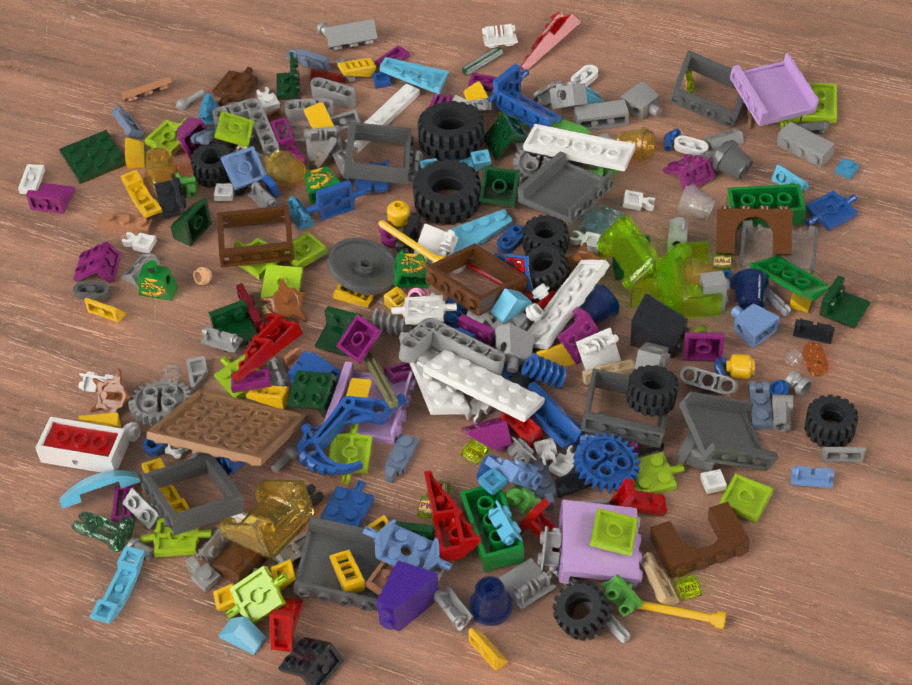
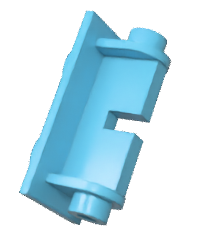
[771,164,809,191]
[488,501,523,545]

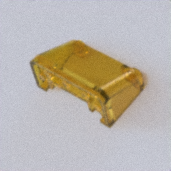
[218,479,314,558]

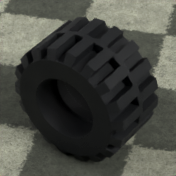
[190,142,233,188]
[522,214,568,255]
[525,244,571,293]
[626,365,679,417]
[804,394,858,447]
[552,580,612,641]

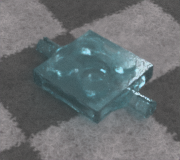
[580,203,634,243]

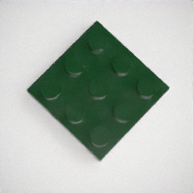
[59,130,126,184]

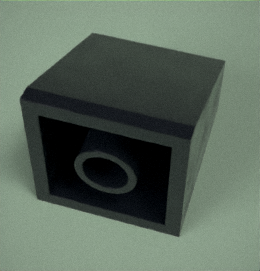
[630,294,690,359]

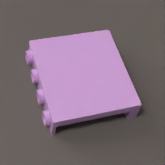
[730,53,819,126]
[324,361,416,445]
[559,500,643,591]

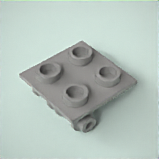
[304,126,342,162]
[497,558,556,609]

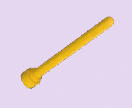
[378,220,445,263]
[637,601,727,629]

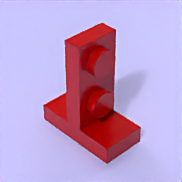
[609,478,667,516]
[518,498,559,552]
[269,598,304,652]

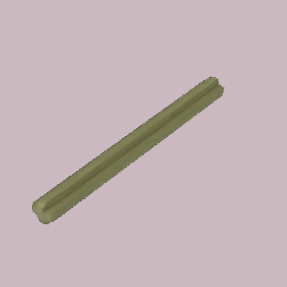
[364,349,399,409]

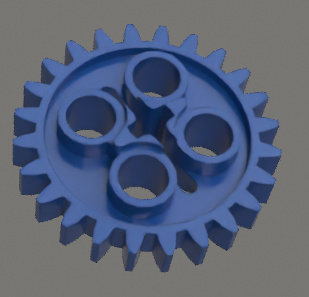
[573,432,640,494]

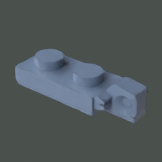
[286,48,331,73]
[111,105,144,139]
[384,433,419,484]
[526,459,557,510]

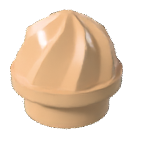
[193,267,213,285]

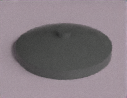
[327,238,396,295]

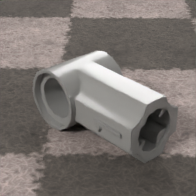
[771,394,793,433]

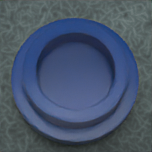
[770,380,789,395]

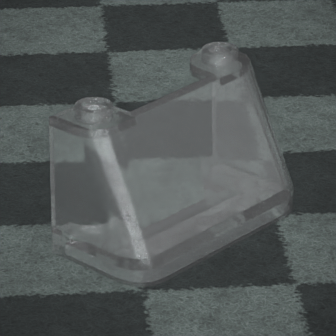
[739,220,819,274]

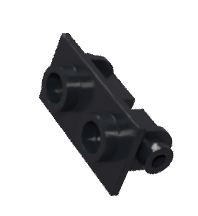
[793,318,835,344]
[554,472,593,498]

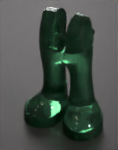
[72,511,135,552]

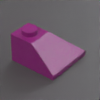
[177,118,214,160]
[336,314,382,364]
[683,331,725,362]
[461,417,512,452]

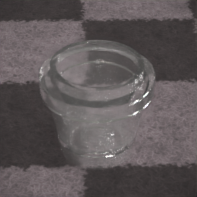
[676,183,716,222]

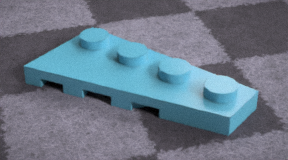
[380,57,449,94]
[445,209,513,253]

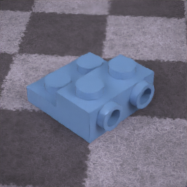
[221,146,268,190]
[485,456,544,490]

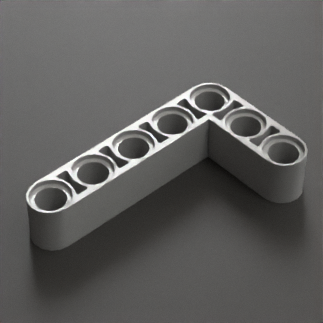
[213,98,281,165]
[399,318,505,375]

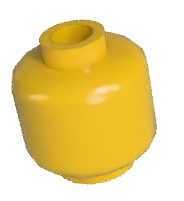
[387,200,410,227]
[726,354,755,379]

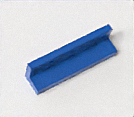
[495,89,562,128]
[527,382,586,449]

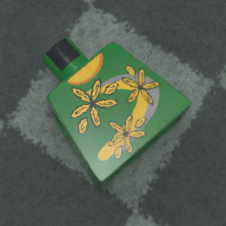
[304,165,340,205]
[393,248,430,288]
[138,260,178,301]

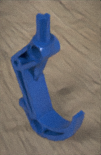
[296,393,407,476]

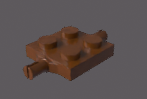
[212,67,258,107]

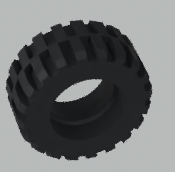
[418,101,484,161]
[413,159,481,225]

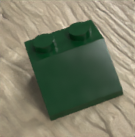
[479,166,520,209]
[170,198,212,247]

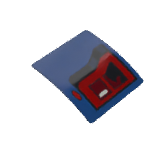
[505,254,533,291]

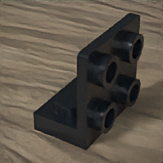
[154,173,187,219]
[278,637,344,685]

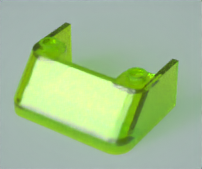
[597,214,661,308]
[653,240,722,319]

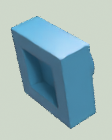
[835,158,860,180]
[478,467,508,496]

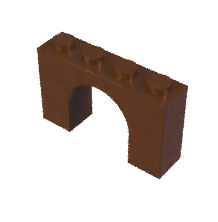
[716,206,793,256]
[650,501,750,578]

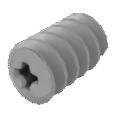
[370,307,412,336]

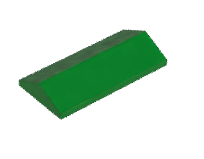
[750,255,830,301]

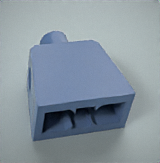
[731,304,780,349]

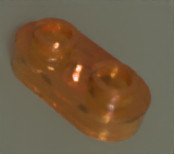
[802,342,828,377]

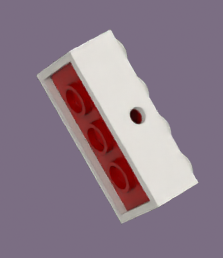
[36,417,129,473]

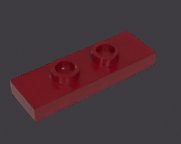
[236,283,262,334]

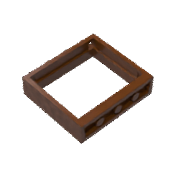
[217,205,295,268]
[426,243,528,316]

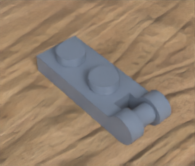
[191,125,218,145]
[748,381,773,430]

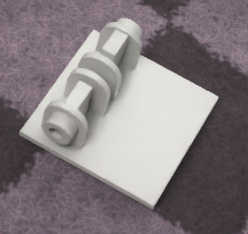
[482,24,518,48]
[413,223,459,264]
[576,328,621,371]

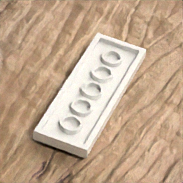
[523,124,635,172]
[527,260,610,349]
[399,332,470,415]
[423,349,545,422]

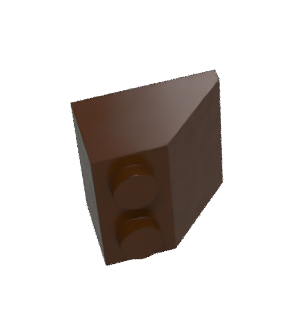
[210,535,268,584]

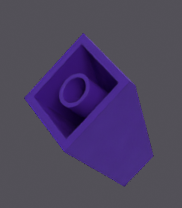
[376,560,439,631]

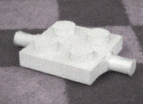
[391,295,457,325]

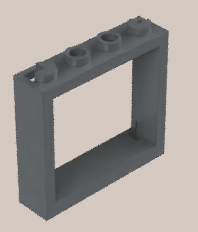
[668,50,743,128]
[343,122,414,184]
[581,368,667,448]
[141,454,244,535]

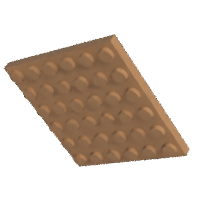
[147,390,307,466]

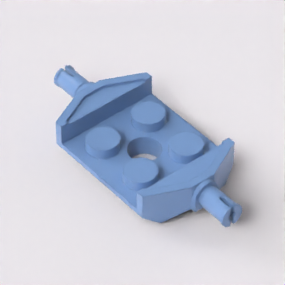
[362,519,452,572]

